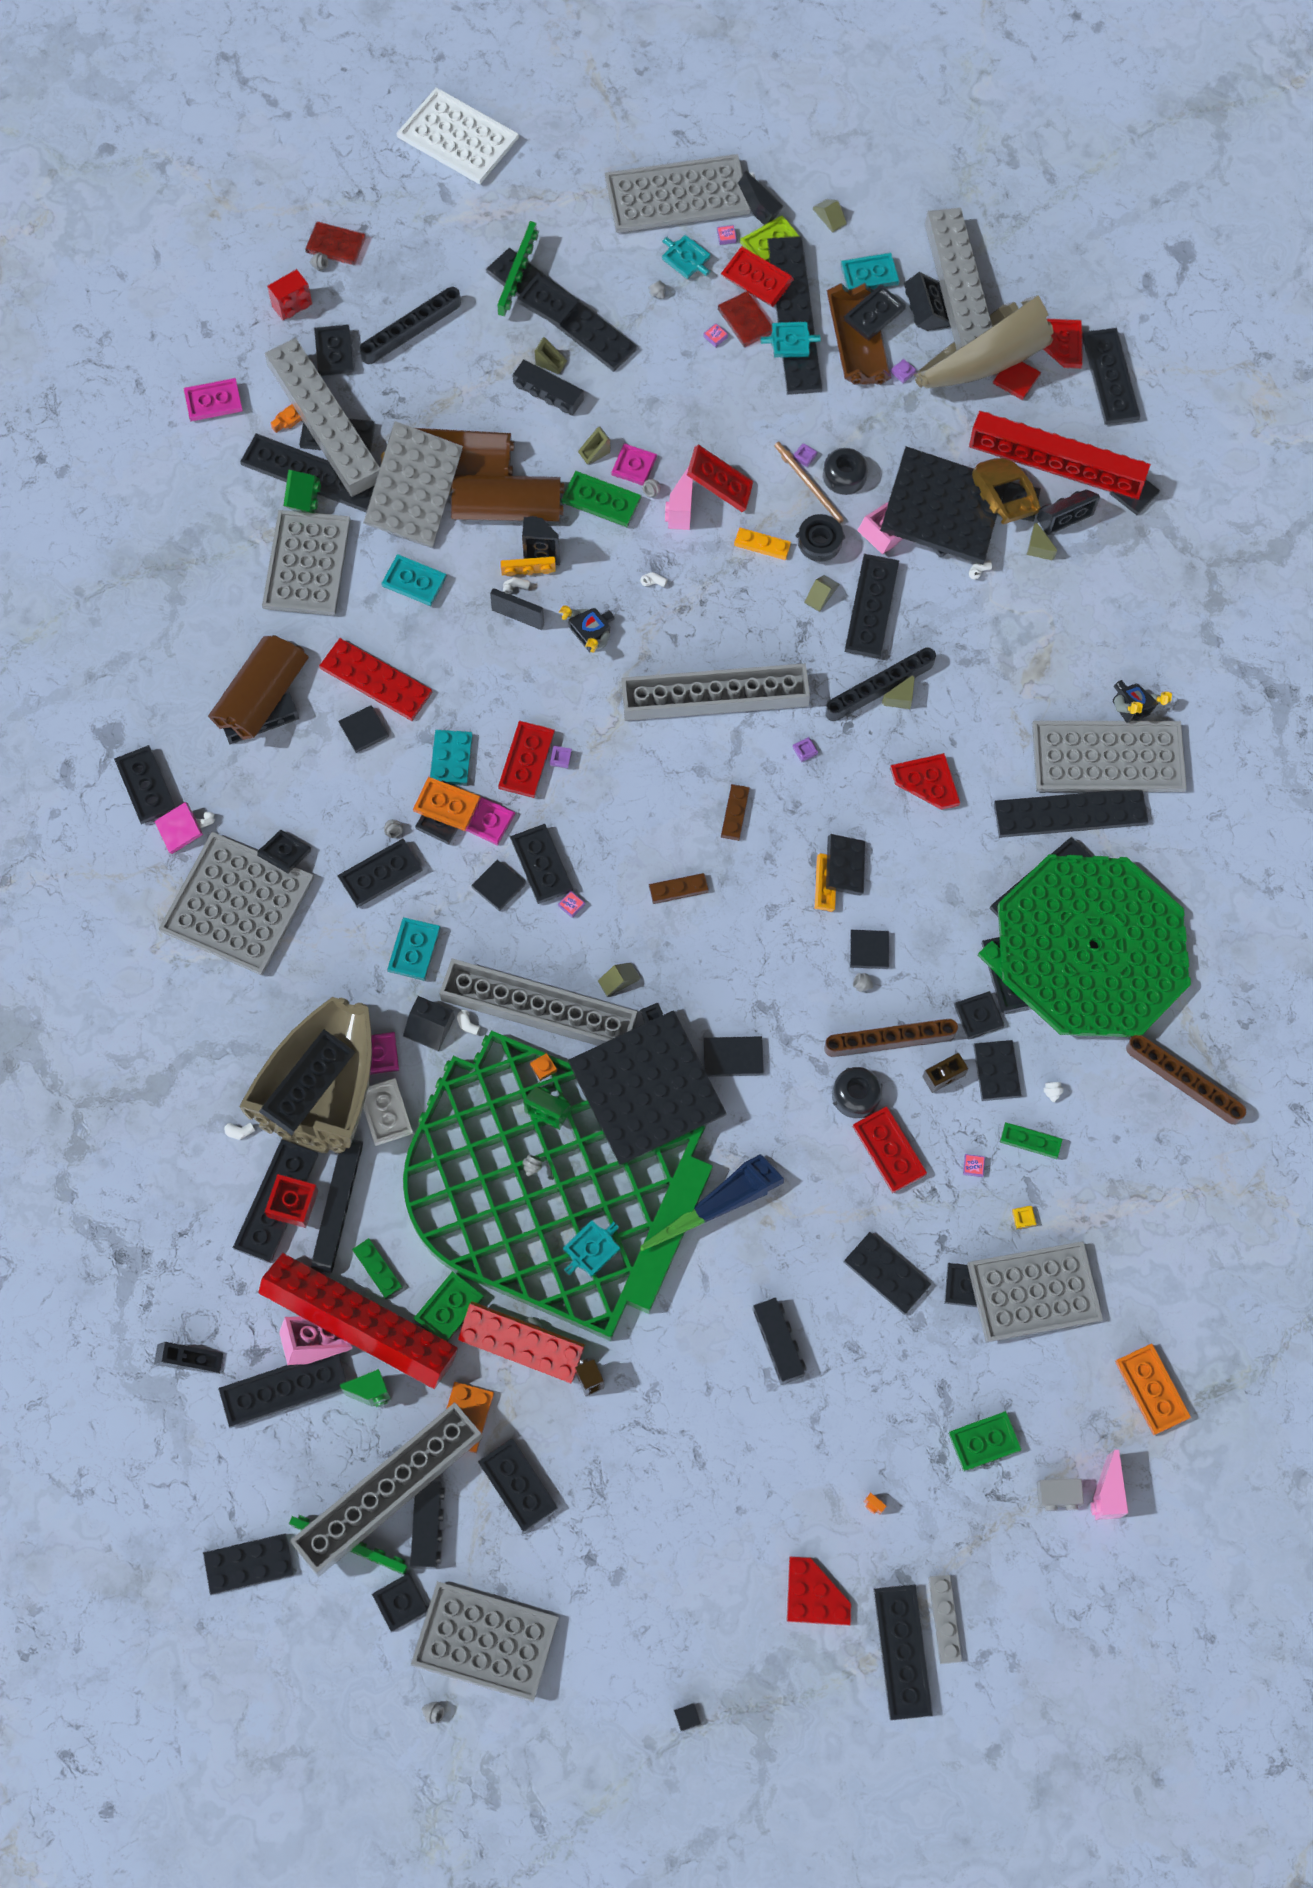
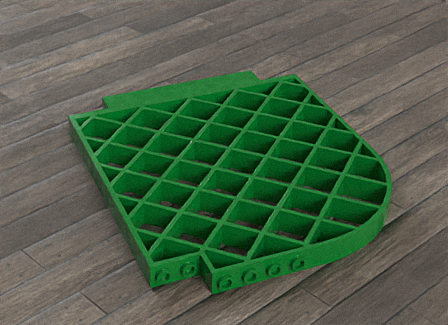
[403,1030,713,1341]

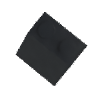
[403,996,455,1051]

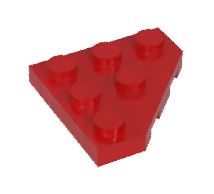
[1043,319,1082,369]
[890,753,960,810]
[787,1557,851,1626]

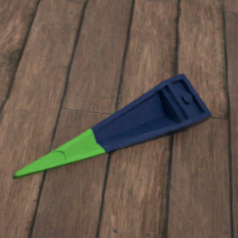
[640,1154,784,1251]

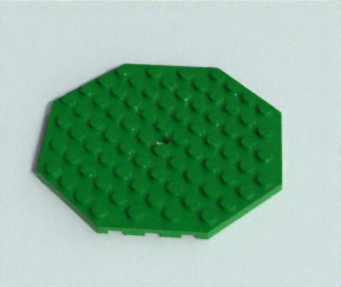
[997,854,1191,1037]

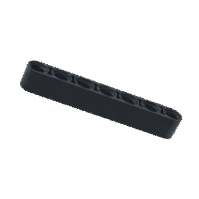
[360,287,461,364]
[825,647,936,721]
[311,1139,363,1273]

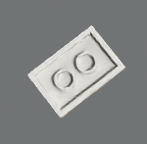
[363,1078,413,1146]

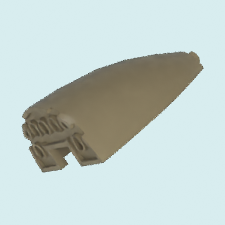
[914,295,1053,388]
[240,997,372,1153]

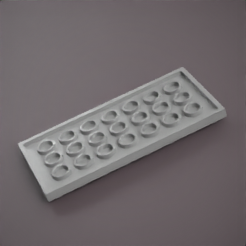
[605,154,751,233]
[1032,721,1187,792]

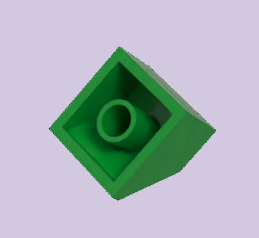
[283,470,321,513]
[523,1087,571,1130]
[340,1369,391,1407]

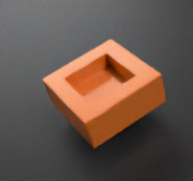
[530,1053,557,1081]
[863,1492,887,1515]

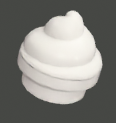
[1043,1082,1063,1102]

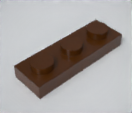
[721,784,750,841]
[649,873,708,904]

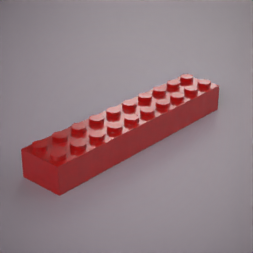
[969,411,1151,500]
[258,1253,458,1390]

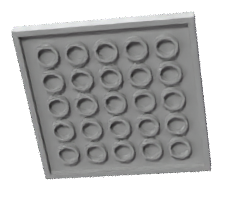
[159,832,314,976]

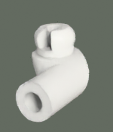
[969,561,992,579]
[640,572,668,587]
[503,577,530,594]
[196,812,215,828]
[457,1010,480,1036]
[224,1123,255,1140]

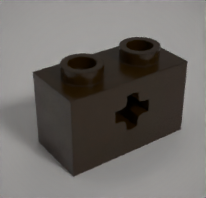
[922,1052,969,1093]
[575,1358,604,1397]

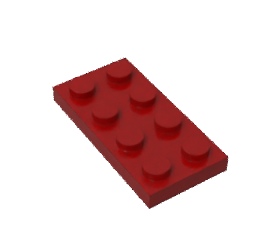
[721,246,794,307]
[687,444,753,512]
[498,721,555,798]
[852,1106,927,1194]

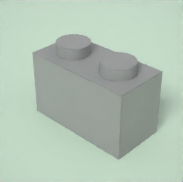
[1037,1478,1084,1511]

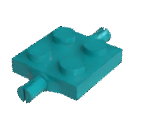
[662,235,711,279]
[760,322,821,358]
[563,1220,620,1278]

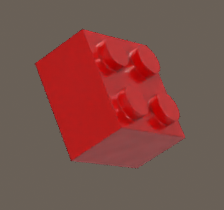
[267,269,312,321]
[265,1174,319,1228]

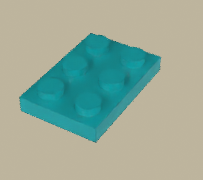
[840,252,899,290]
[381,554,447,607]
[430,730,473,786]
[387,917,440,981]

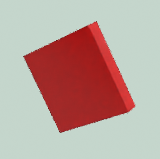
[993,362,1041,400]

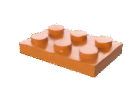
[413,777,480,831]
[446,1382,494,1454]

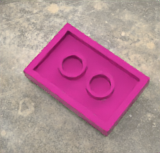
[183,378,243,422]

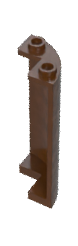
[826,283,891,385]
[415,428,515,476]
[451,475,564,521]
[208,635,309,740]

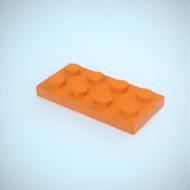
[1115,1343,1191,1436]

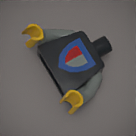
[559,605,615,653]
[1113,680,1172,723]

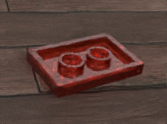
[305,221,366,266]
[718,291,772,348]

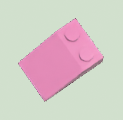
[665,466,693,530]
[858,501,903,554]
[279,1316,352,1365]
[1090,1449,1128,1520]

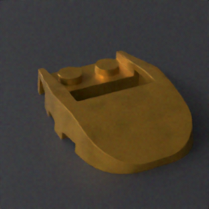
[972,458,1041,524]

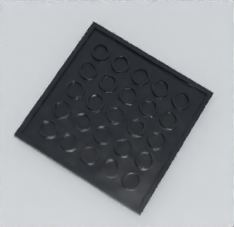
[880,446,1006,565]
[568,1010,727,1166]

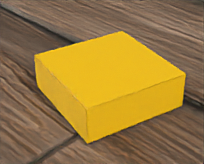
[1012,1206,1037,1230]

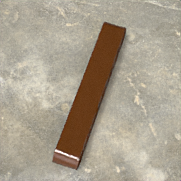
[824,1019,958,1057]
[1126,1035,1246,1125]

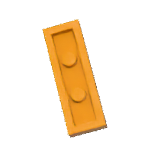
[734,527,791,560]
[500,557,556,576]
[814,853,836,912]

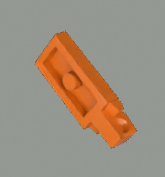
[270,404,302,433]

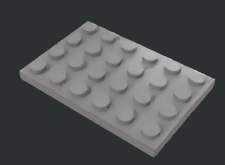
[363,421,463,548]
[262,510,351,616]
[967,1241,1103,1343]
[411,1581,558,1702]

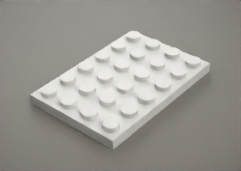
[397,88,519,184]

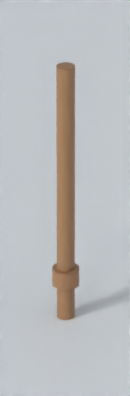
[774,442,844,523]

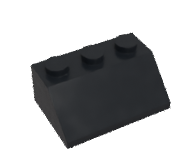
[904,272,951,331]
[1037,489,1100,535]
[522,516,560,565]

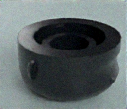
[823,448,868,495]
[795,514,846,562]
[832,1067,883,1118]

